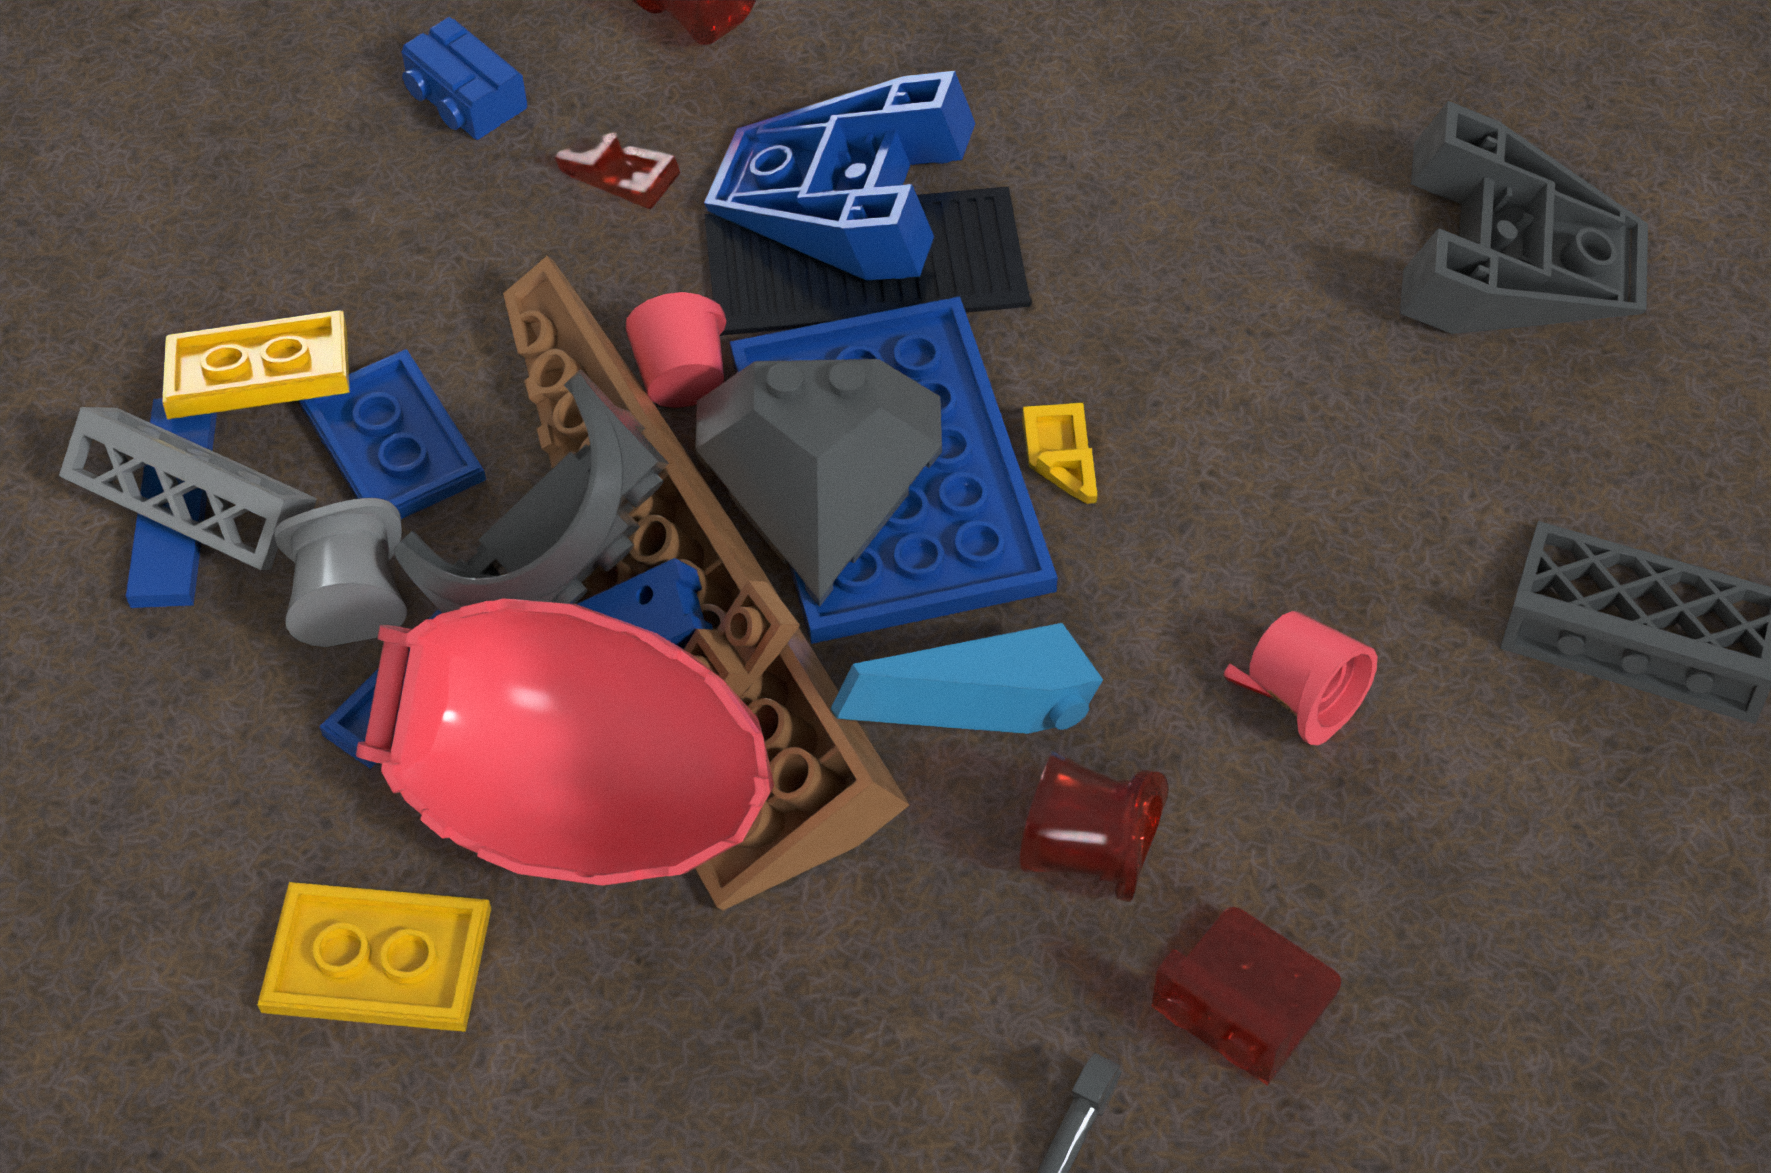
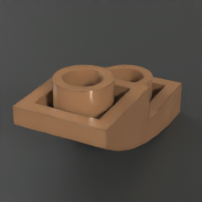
[684,580,800,697]

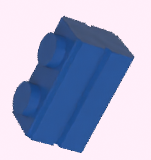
[401,17,528,140]

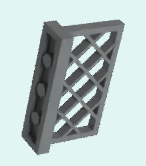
[1500,521,1771,724]

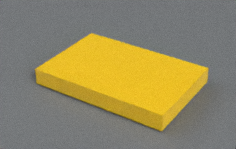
[162,310,350,419]
[257,882,491,1032]

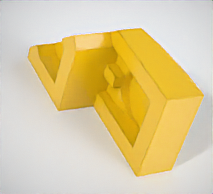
[1022,403,1097,504]

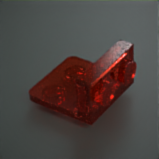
[1151,907,1341,1086]

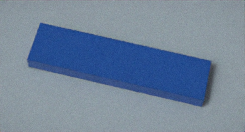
[126,398,217,608]

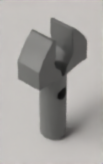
[1037,1053,1122,1173]

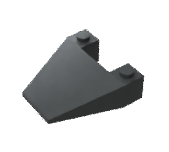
[1400,101,1648,334]

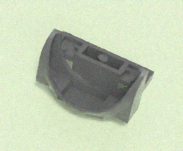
[394,370,669,613]

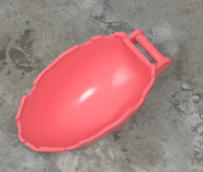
[356,598,774,886]

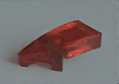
[555,132,681,209]

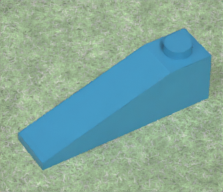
[830,623,1103,734]

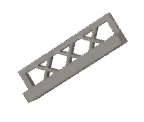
[59,407,317,570]

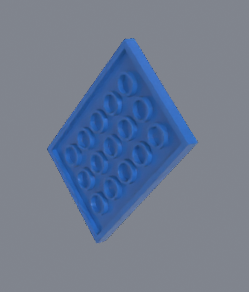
[730,296,1058,644]

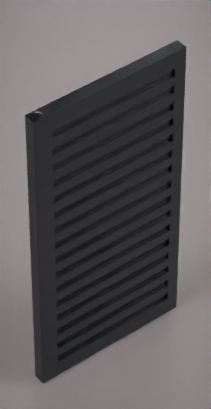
[704,186,1032,336]

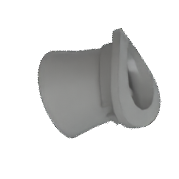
[274,498,407,647]

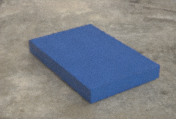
[299,349,486,519]

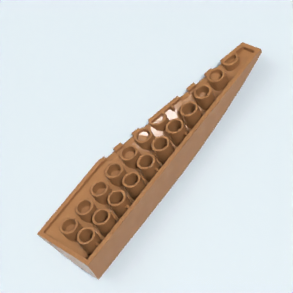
[503,256,909,910]

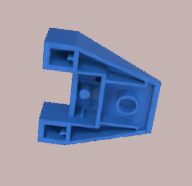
[704,71,975,280]

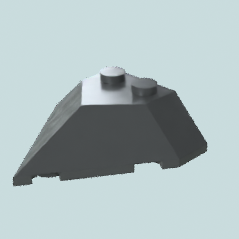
[695,359,942,607]

